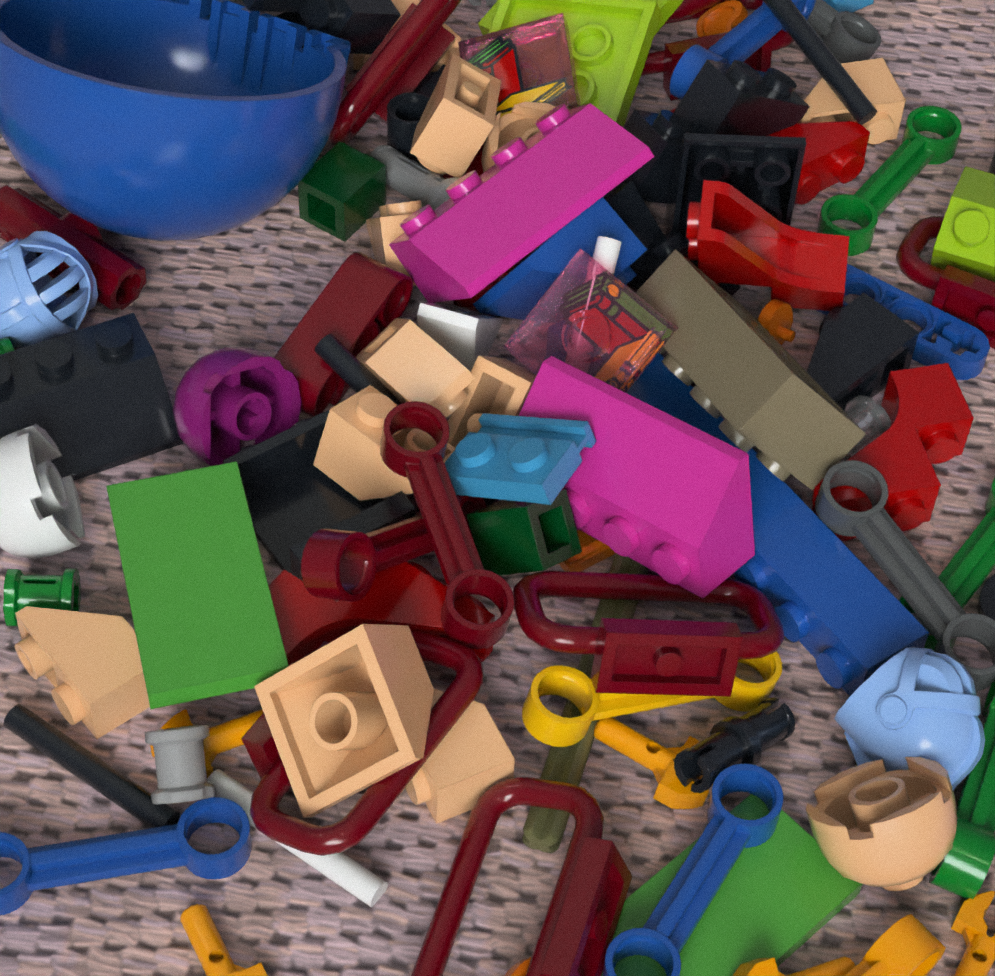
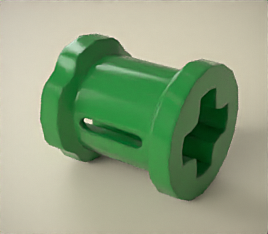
[3,568,81,627]

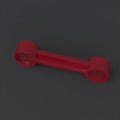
[380,401,514,649]
[301,495,487,602]

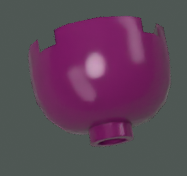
[173,347,301,466]

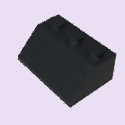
[0,313,184,481]

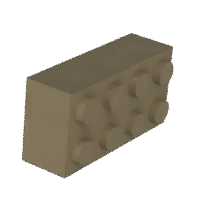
[634,249,866,490]

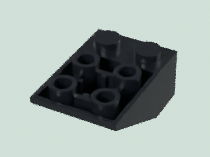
[665,133,806,235]

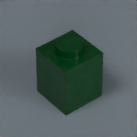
[298,141,386,242]
[467,489,582,576]

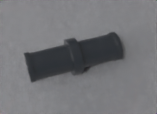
[674,698,795,793]

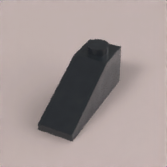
[807,293,919,416]

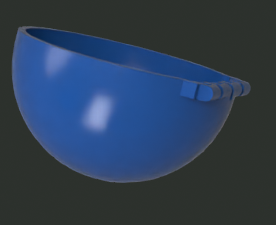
[0,0,351,241]

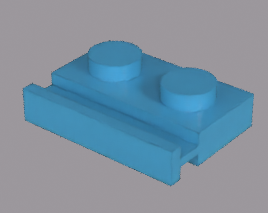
[444,413,597,505]

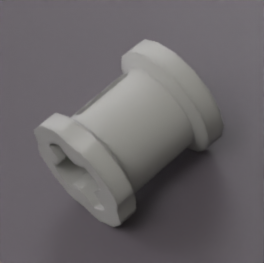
[144,724,216,804]

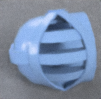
[0,231,98,349]
[834,647,985,791]

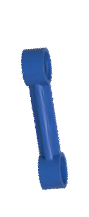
[669,0,816,100]
[602,764,784,976]
[0,797,252,915]

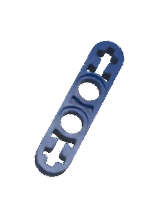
[816,263,990,380]

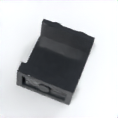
[223,409,416,581]

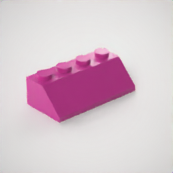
[389,103,655,303]
[519,356,755,598]

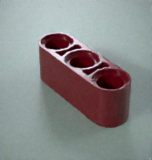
[274,252,413,417]

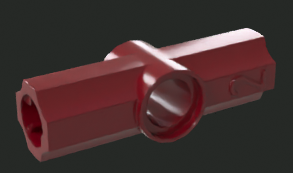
[0,185,147,310]

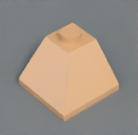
[254,624,434,818]

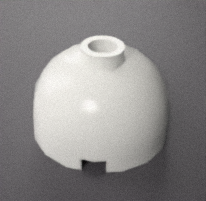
[0,424,85,559]

